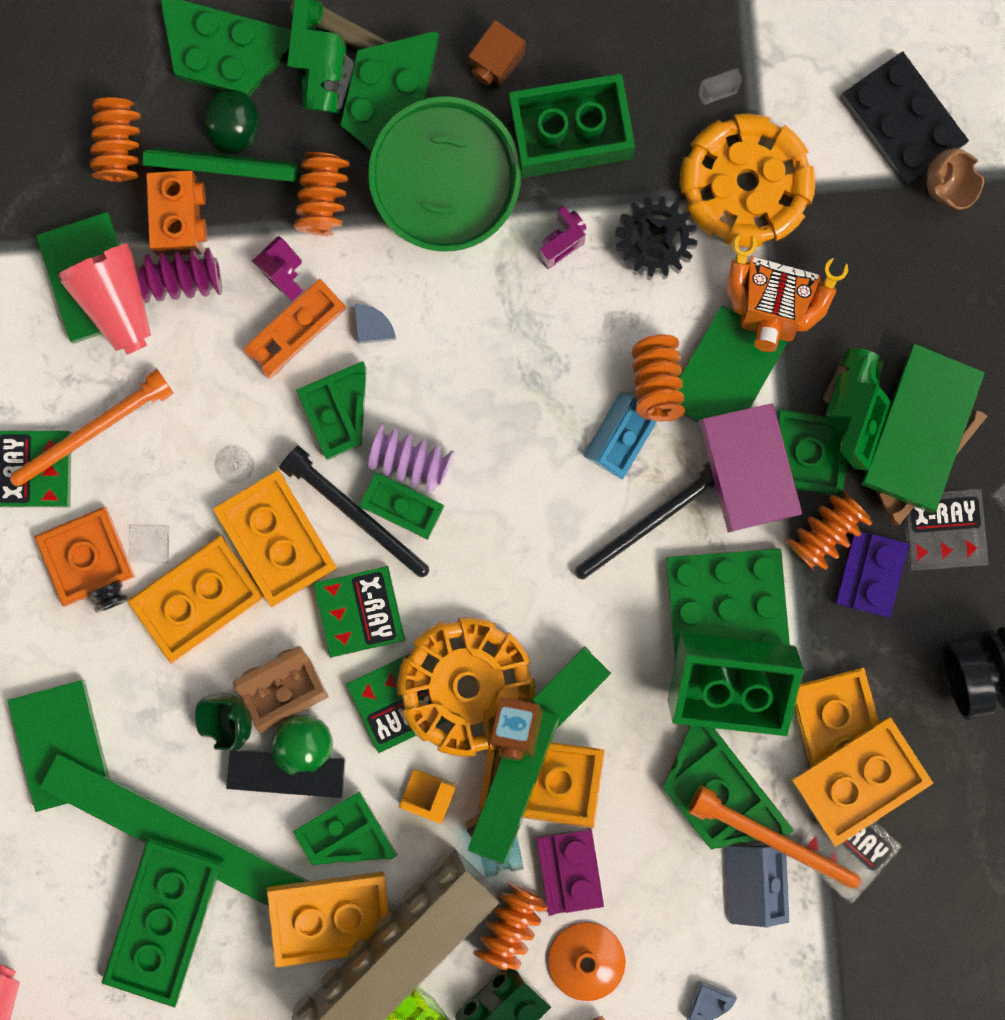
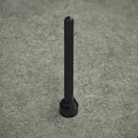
[279,445,429,578]
[575,461,716,580]

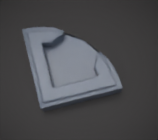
[354,304,396,344]
[686,981,737,1020]

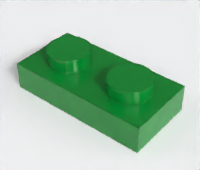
[359,472,445,540]

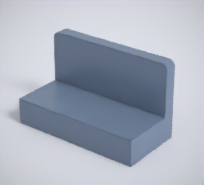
[726,845,790,927]

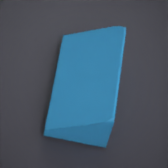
[584,393,657,480]

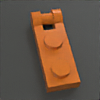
[243,279,347,379]

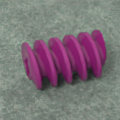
[139,247,222,303]

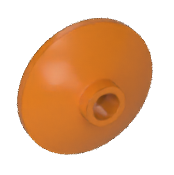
[548,922,626,1001]

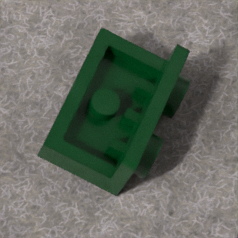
[455,969,551,1020]

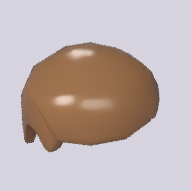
[926,148,984,210]

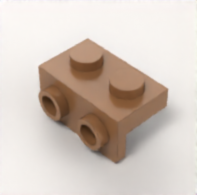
[233,646,329,733]

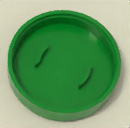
[368,96,521,252]

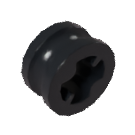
[89,582,129,613]

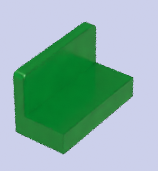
[530,646,611,728]

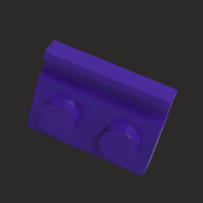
[834,531,909,618]

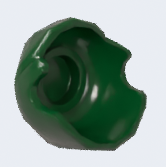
[203,91,260,153]
[194,693,252,751]

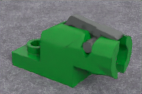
[287,0,355,113]
[823,348,892,471]

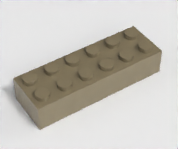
[291,849,500,1020]

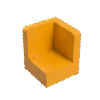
[398,769,457,824]

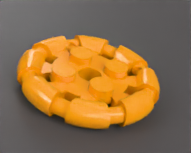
[680,114,815,248]
[397,617,535,757]

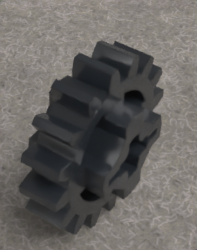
[615,196,698,280]

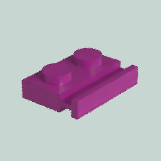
[537,828,604,916]

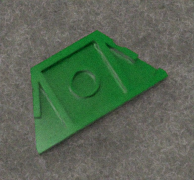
[161,0,291,97]
[341,32,440,151]
[662,726,794,850]

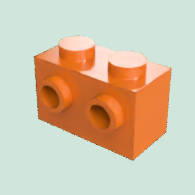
[147,171,207,256]

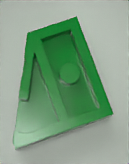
[296,361,367,461]
[293,790,398,865]

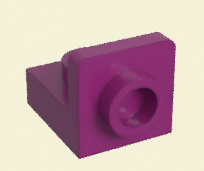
[539,205,587,269]
[252,236,303,302]

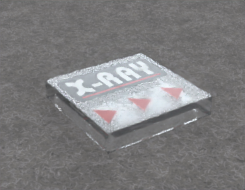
[905,489,989,571]
[798,822,903,905]

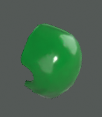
[270,715,334,775]

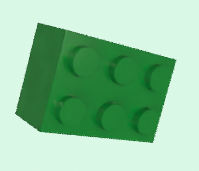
[509,73,635,178]
[667,632,804,736]

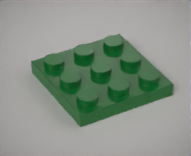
[666,548,790,663]

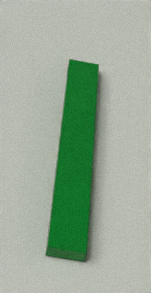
[39,753,309,907]

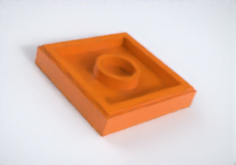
[34,507,135,607]

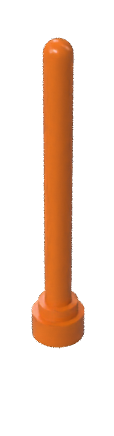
[10,368,174,486]
[688,785,861,889]

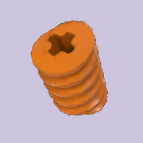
[90,97,141,182]
[294,152,350,236]
[631,334,685,422]
[785,489,873,570]
[472,881,548,970]

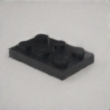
[840,51,969,187]

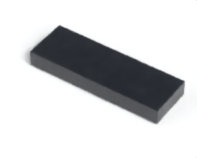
[226,750,346,798]

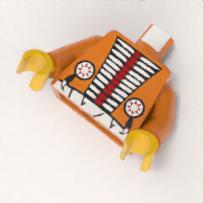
[726,234,848,352]

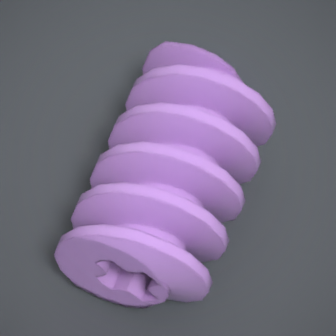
[369,423,454,493]

